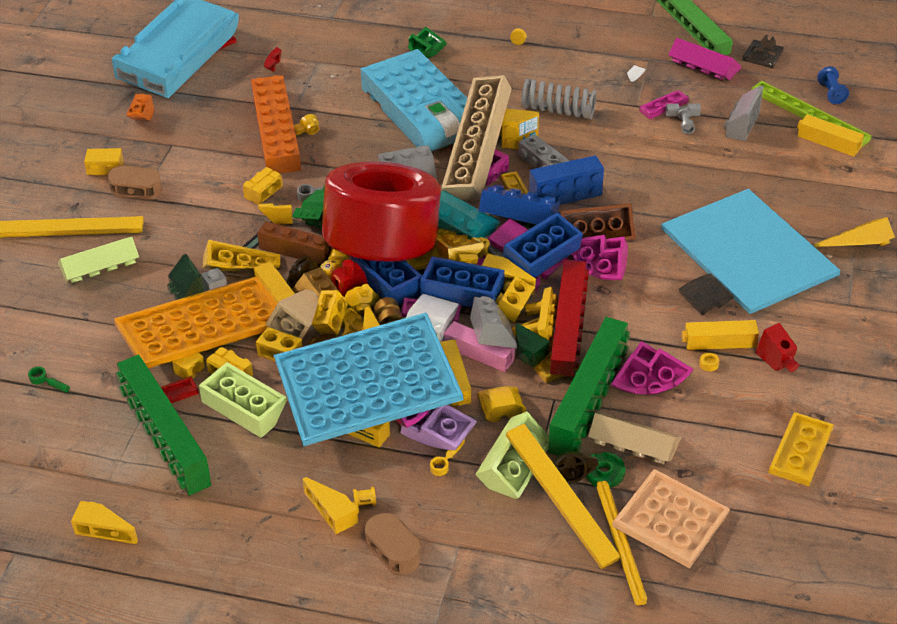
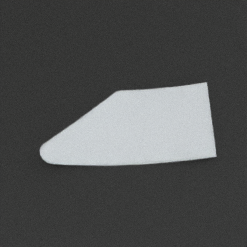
[627,65,646,82]

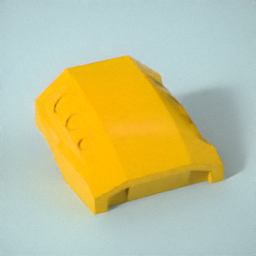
[477,386,526,422]

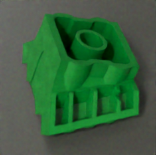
[292,186,324,231]

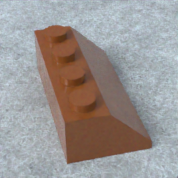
[558,203,636,240]
[257,221,332,264]

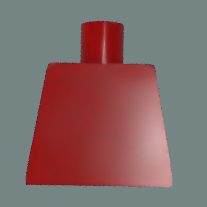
[331,259,368,296]
[755,323,799,372]

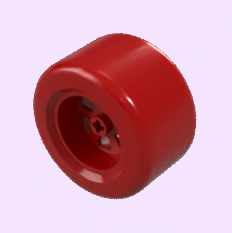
[322,161,441,262]

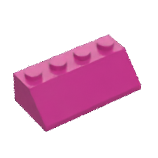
[668,37,742,81]

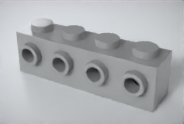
[518,134,570,169]

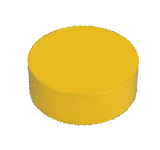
[510,28,527,45]
[699,353,720,372]

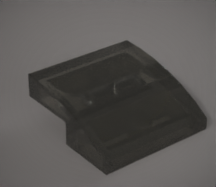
[679,273,734,316]

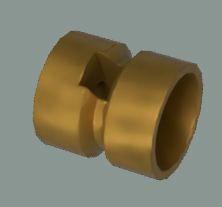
[374,297,403,325]

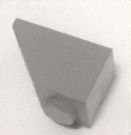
[195,267,227,292]

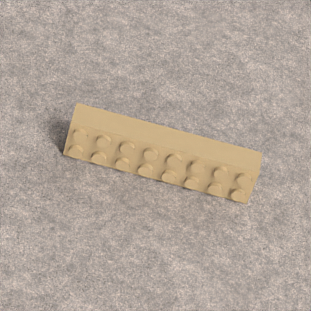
[442,75,512,200]

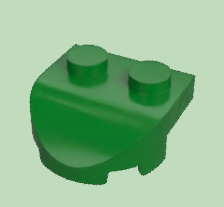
[408,27,447,58]

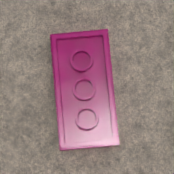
[488,219,568,280]

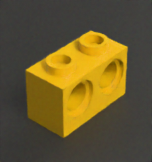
[496,276,535,323]
[311,290,348,336]
[256,327,302,362]

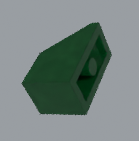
[515,324,549,368]

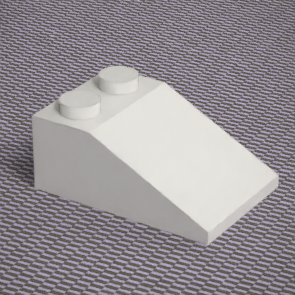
[406,294,459,342]

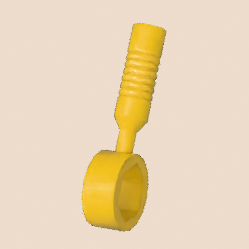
[430,440,465,476]

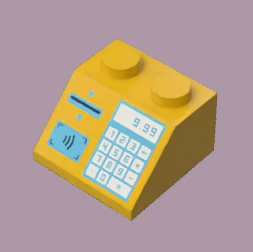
[502,108,539,150]

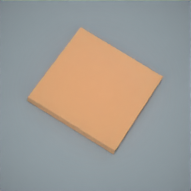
[612,469,730,569]

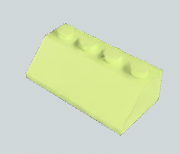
[58,236,139,283]
[199,362,287,438]
[475,412,549,499]

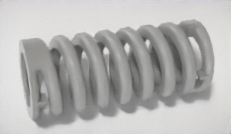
[521,78,597,120]

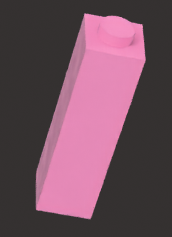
[444,321,515,373]

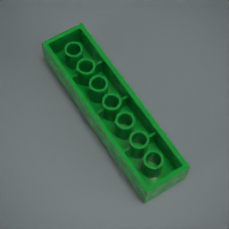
[548,317,630,456]
[116,354,212,496]

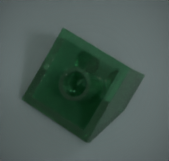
[167,254,204,300]

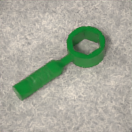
[28,366,70,393]

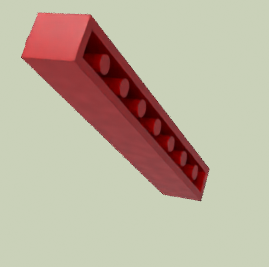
[550,260,589,377]

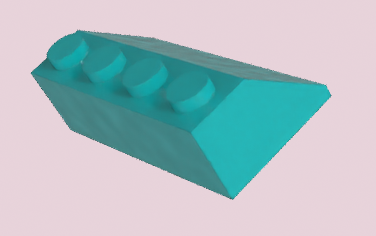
[438,191,500,240]

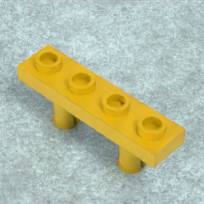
[522,287,558,345]

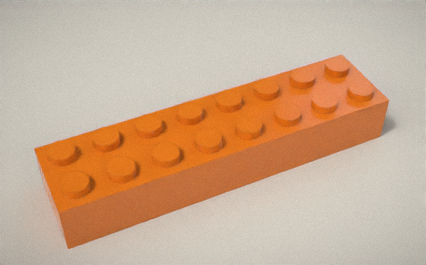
[251,75,301,173]

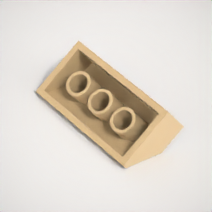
[588,413,681,464]

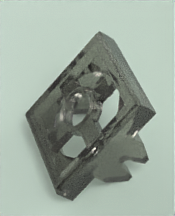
[743,35,784,68]

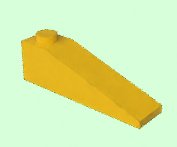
[814,217,895,247]
[435,228,484,261]
[203,240,280,272]

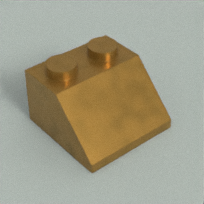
[292,267,338,297]

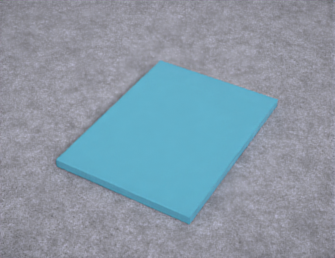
[661,189,840,314]
[274,312,464,446]

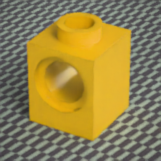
[172,353,205,379]

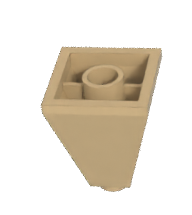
[266,289,319,339]

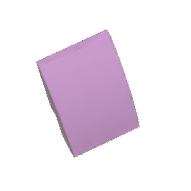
[400,405,477,450]

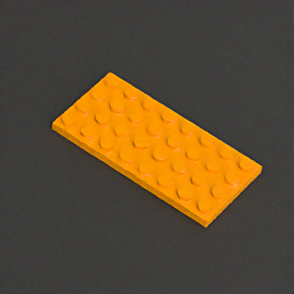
[114,277,277,368]

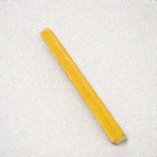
[597,481,647,606]

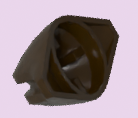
[286,256,322,289]
[553,451,599,483]

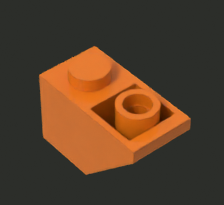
[126,94,154,121]

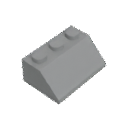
[724,86,764,142]
[378,145,438,181]
[470,296,518,348]

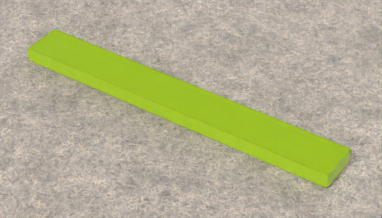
[751,81,872,148]

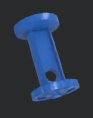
[817,66,849,104]

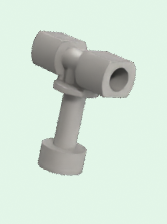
[665,103,701,134]

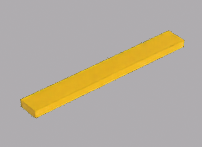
[0,216,144,237]
[506,424,621,570]

